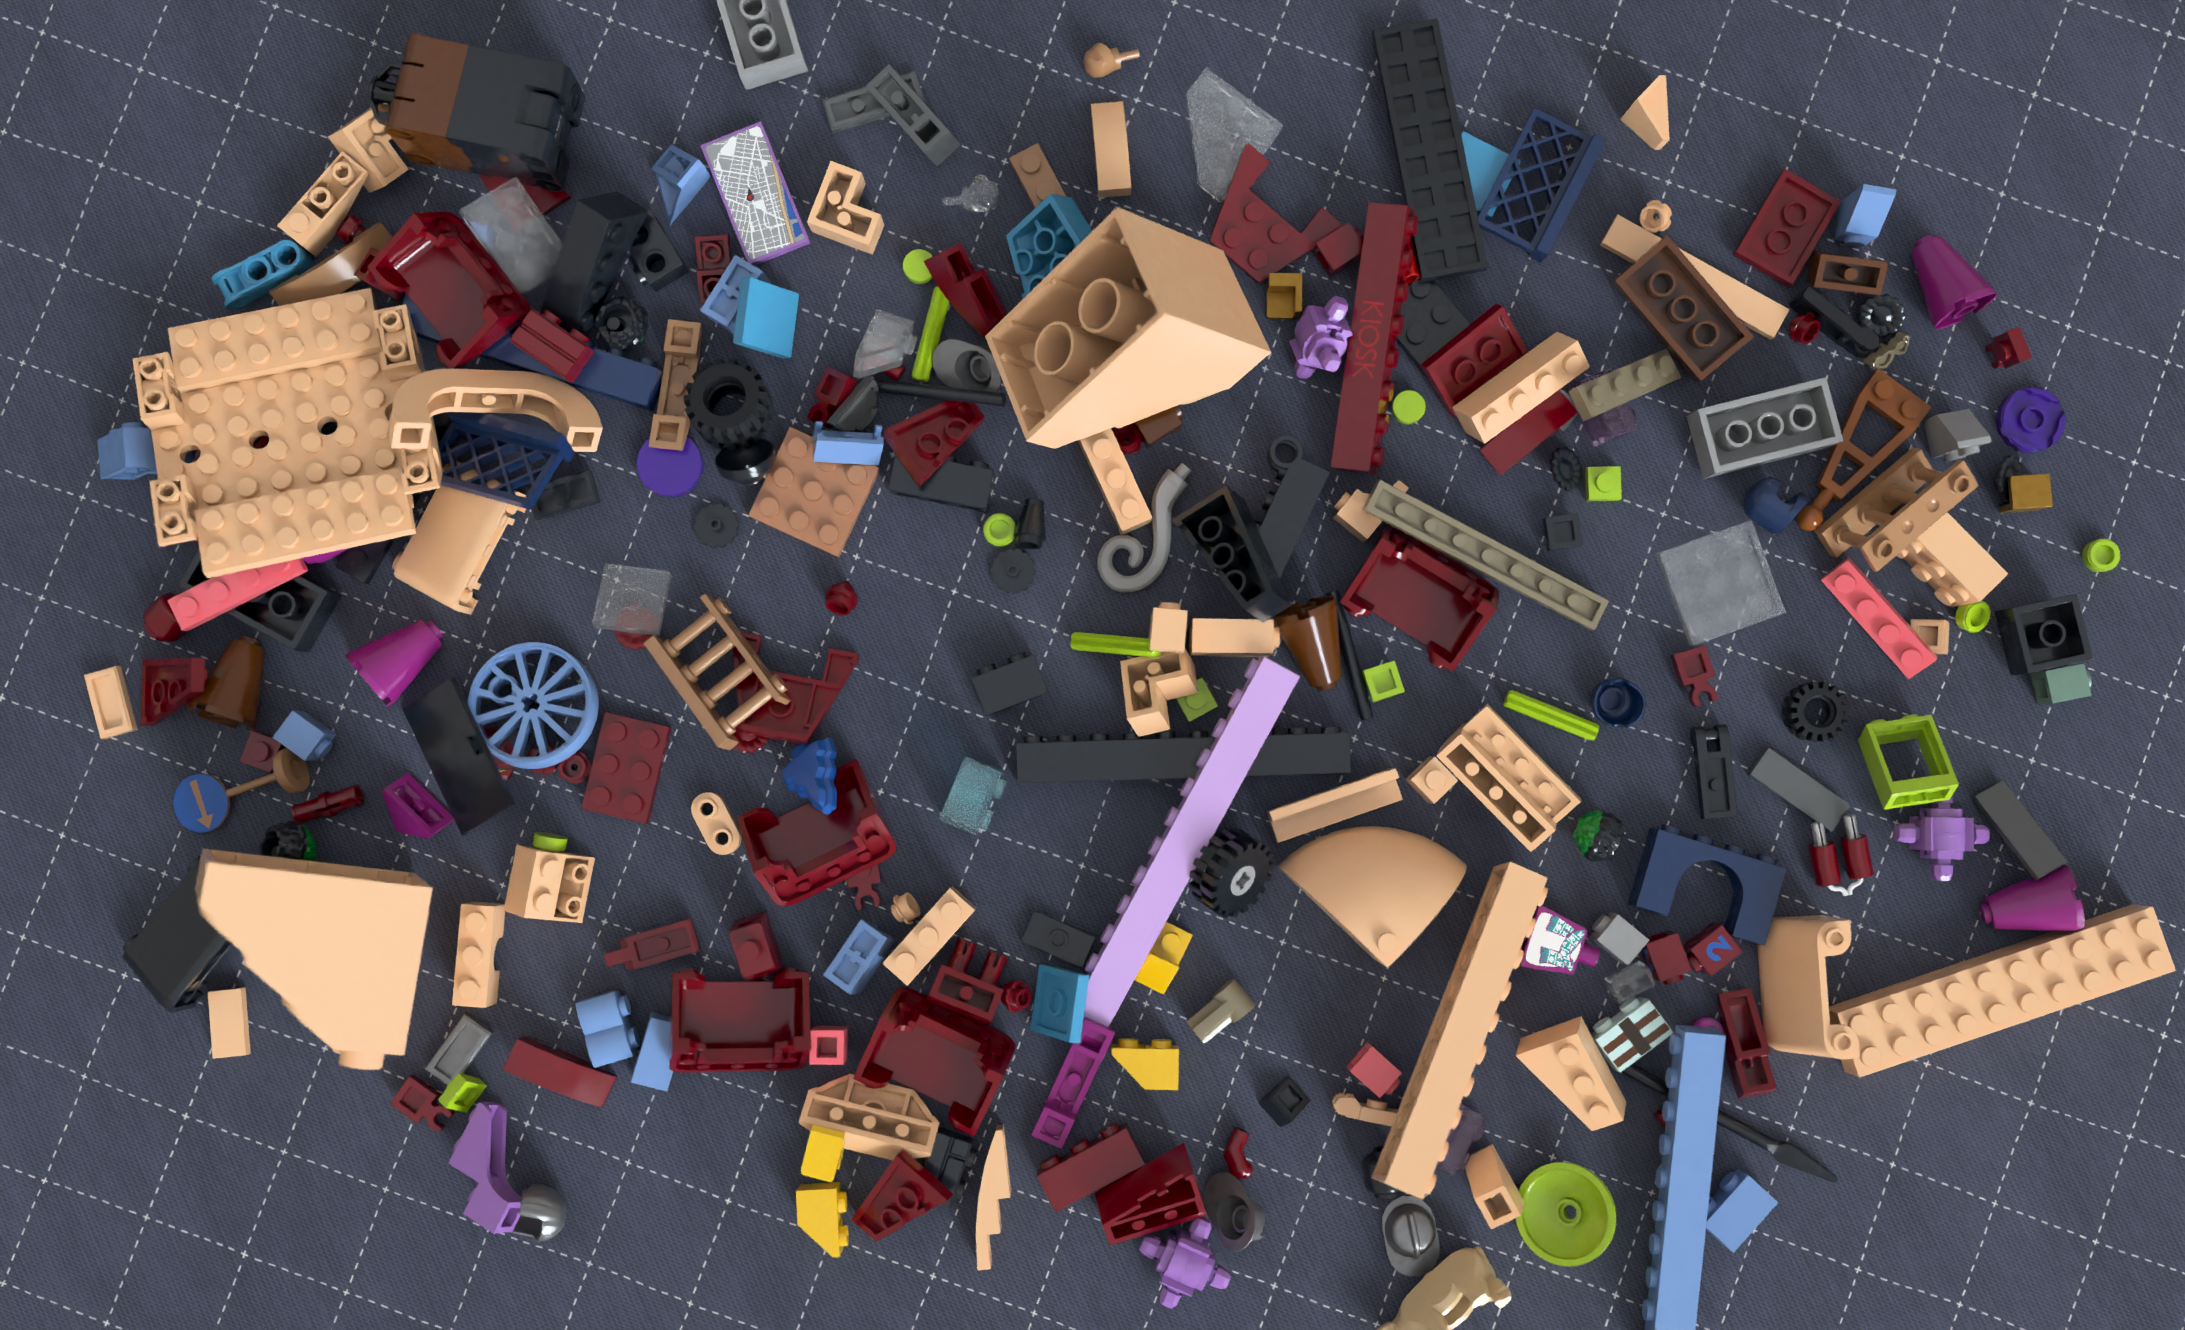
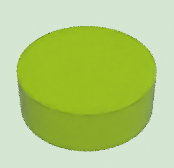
[903,249,933,284]
[1391,390,1426,425]
[983,513,1016,547]
[2082,539,2120,572]
[1955,601,1991,633]
[532,832,568,852]

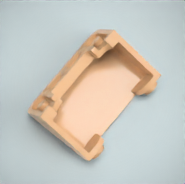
[392,461,526,615]
[1757,915,1860,1059]

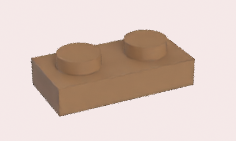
[1009,143,1067,209]

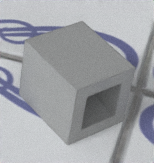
[1589,912,1649,966]

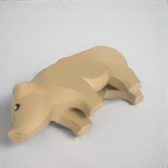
[1376,1246,1511,1330]

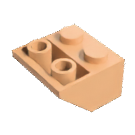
[503,845,595,923]

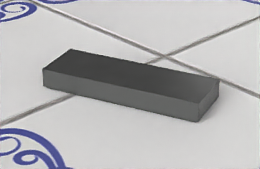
[822,71,925,134]
[1747,747,1850,832]
[1973,781,2068,881]

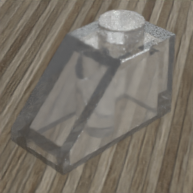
[853,309,917,379]

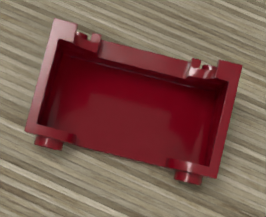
[367,211,531,369]
[1340,524,1500,672]
[736,759,896,906]
[669,968,811,1073]
[853,988,1016,1136]

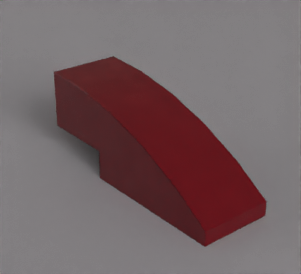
[924,242,1007,338]
[1479,390,1578,476]
[1717,988,1777,1099]
[502,1036,617,1107]

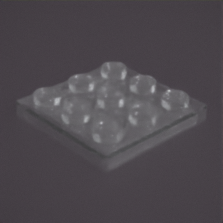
[1656,520,1786,646]

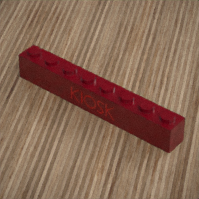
[1331,203,1418,475]

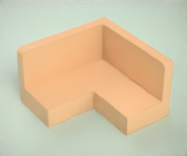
[328,104,409,193]

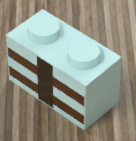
[1591,996,1674,1073]

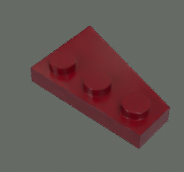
[883,400,985,487]
[141,658,208,726]

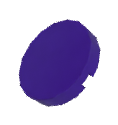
[1996,387,2066,453]
[636,437,704,498]

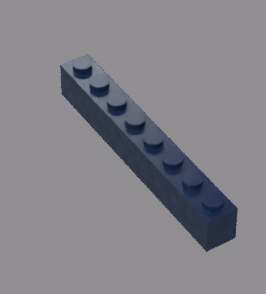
[402,294,663,412]

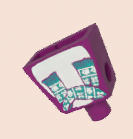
[1520,905,1600,975]

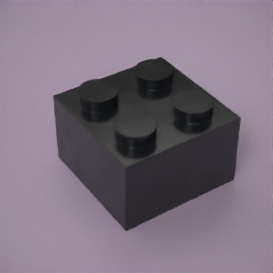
[1995,594,2093,675]

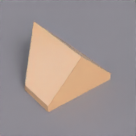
[1620,75,1670,150]

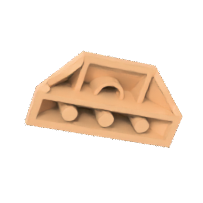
[799,1074,939,1161]

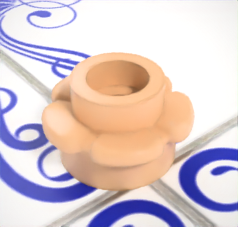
[1640,200,1672,233]
[891,893,920,925]

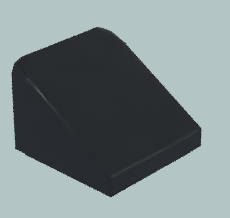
[1259,1075,1311,1127]

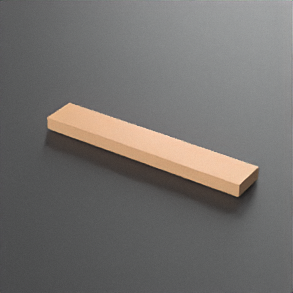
[1600,215,1790,340]

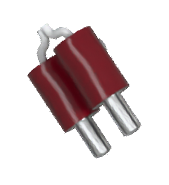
[1808,814,1874,896]

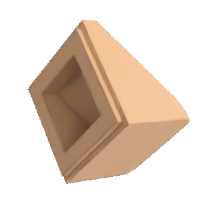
[1910,619,1949,655]

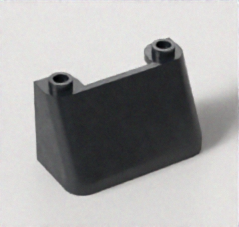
[123,855,233,1013]

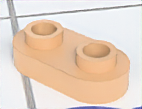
[691,792,742,855]

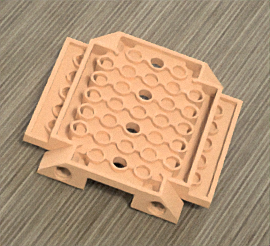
[133,288,443,578]

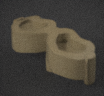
[1863,330,1911,369]

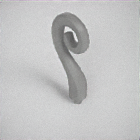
[1097,463,1191,593]

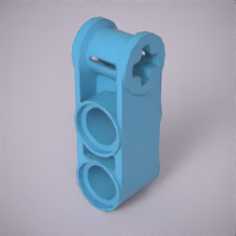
[211,240,313,311]

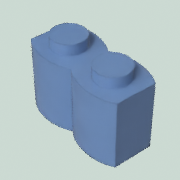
[575,989,641,1068]

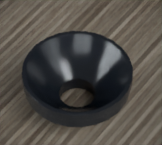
[715,439,776,486]

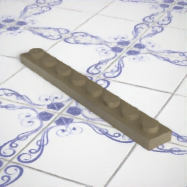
[1362,480,1609,630]

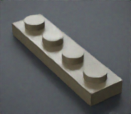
[1569,348,1682,421]

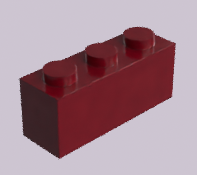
[1037,1122,1145,1212]

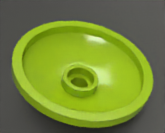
[1516,1162,1616,1267]

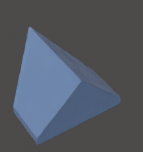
[651,144,711,226]

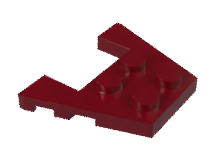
[1208,143,1343,283]
[733,632,859,745]

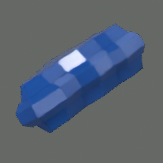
[781,738,837,815]

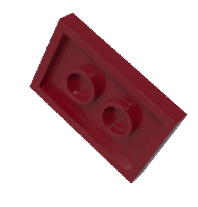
[1732,169,1841,288]
[1420,303,1528,418]
[581,712,672,824]

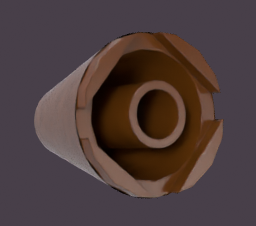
[1272,596,1342,691]
[186,635,265,731]

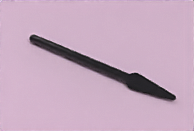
[1622,1064,1838,1183]

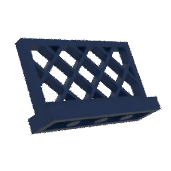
[1478,107,1607,263]
[438,412,575,510]

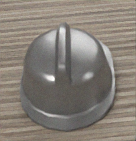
[932,339,1002,392]
[1203,1172,1265,1251]
[1382,1196,1440,1277]

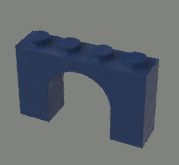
[1628,824,1787,946]

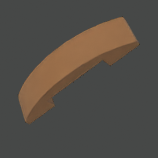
[269,221,393,306]
[649,319,702,451]

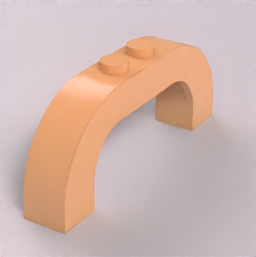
[388,369,603,452]

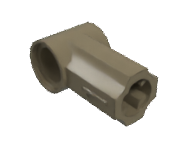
[1186,978,1256,1044]

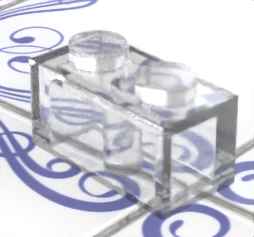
[1604,961,1656,1004]

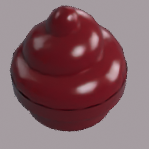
[825,580,858,616]

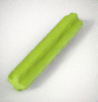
[911,286,950,382]
[1070,632,1161,658]
[1503,690,1599,740]

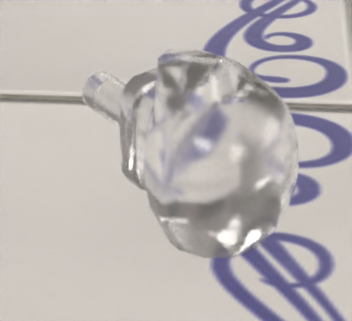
[943,175,999,212]

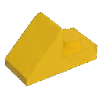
[1134,921,1193,994]
[801,1124,846,1182]

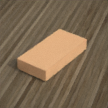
[84,666,138,739]
[208,987,251,1059]

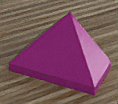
[382,772,454,839]

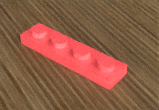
[1821,557,1937,679]
[167,558,308,631]

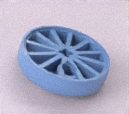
[468,642,599,769]

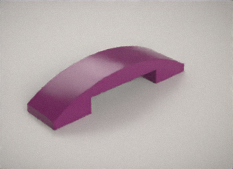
[1031,1017,1116,1149]

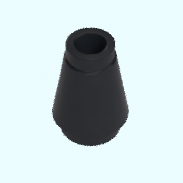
[1013,498,1046,549]

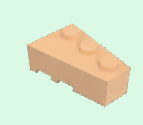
[1515,1016,1626,1131]

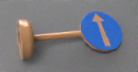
[173,748,310,833]

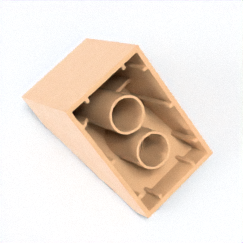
[985,207,1271,449]
[195,848,432,1069]

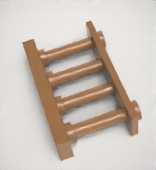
[1815,447,1979,572]
[643,594,791,750]

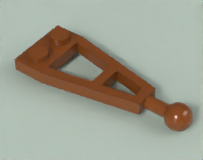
[1796,368,1931,531]

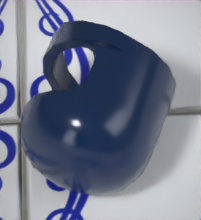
[1743,477,1810,536]

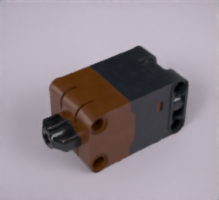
[368,33,586,192]

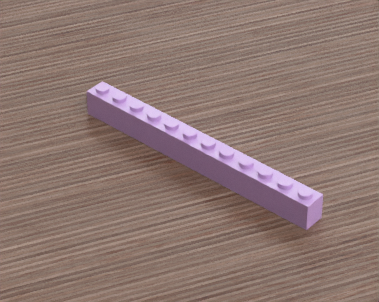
[1084,655,1300,1027]

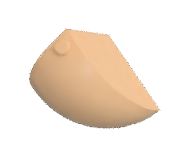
[1277,826,1467,968]

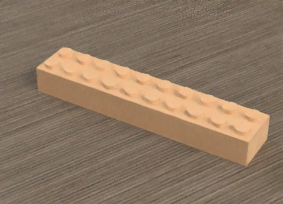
[1371,862,1548,1200]
[1829,904,2176,1078]

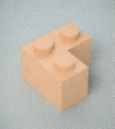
[807,161,884,255]
[1120,648,1198,737]

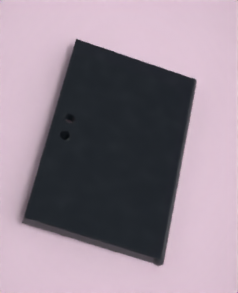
[403,677,515,836]

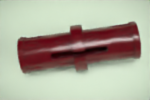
[291,784,364,824]

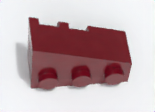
[1095,1143,1207,1245]

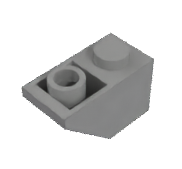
[1923,409,1992,462]

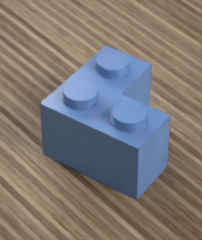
[97,422,193,480]

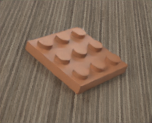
[748,427,880,558]

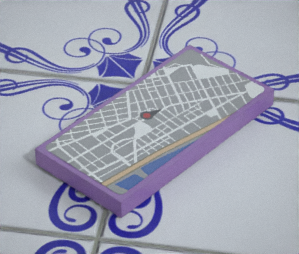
[700,121,810,266]

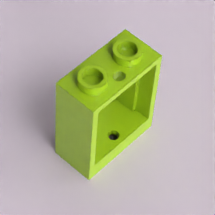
[1858,714,1959,810]

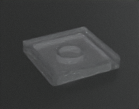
[592,563,672,636]

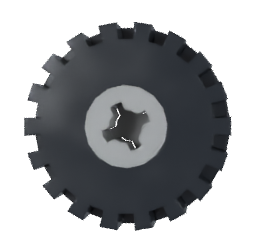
[1189,828,1274,918]

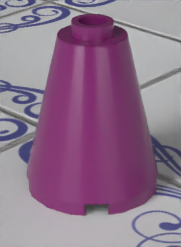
[1911,234,1997,330]
[345,619,444,707]
[1979,865,2085,931]

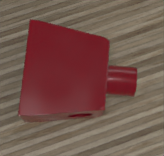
[729,911,785,981]

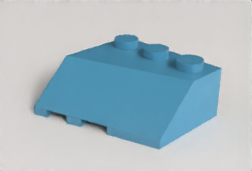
[1006,194,1092,299]

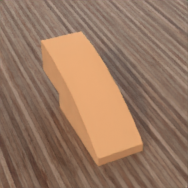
[1091,101,1131,198]

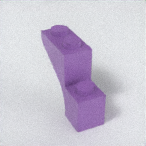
[449,1102,522,1234]

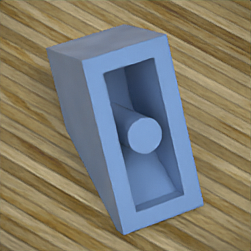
[1833,184,1896,248]

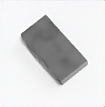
[425,1013,494,1085]

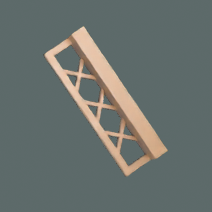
[1266,768,1403,843]

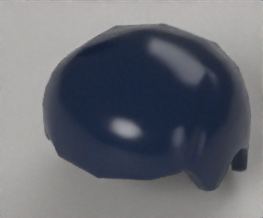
[1590,678,1646,728]

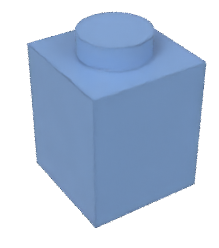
[272,710,336,761]

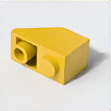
[1111,1038,1179,1090]
[796,1182,849,1257]

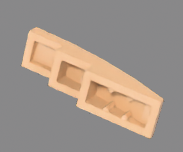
[976,1124,1011,1271]

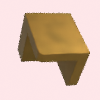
[1266,273,1302,320]
[1999,474,2053,513]

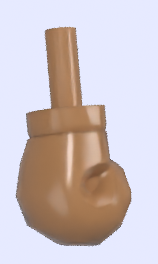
[1083,43,1140,78]

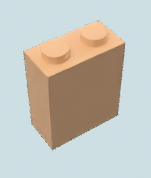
[1189,618,1280,657]

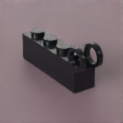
[1255,435,1330,578]

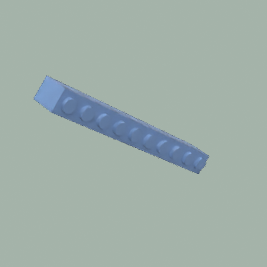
[1642,1025,1726,1330]

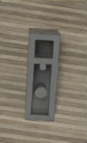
[865,64,961,167]

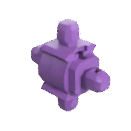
[1289,296,1353,379]
[1893,795,1990,881]
[1139,1217,1231,1309]

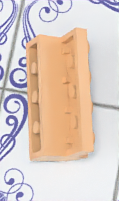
[1437,703,1581,852]

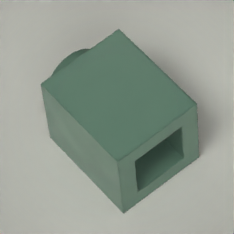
[2031,663,2092,705]

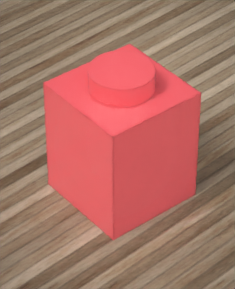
[809,1025,849,1065]
[1346,1042,1402,1098]

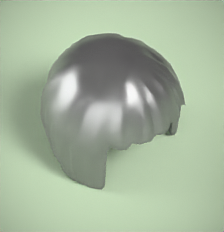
[512,1184,567,1242]

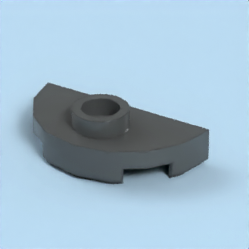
[826,375,879,432]

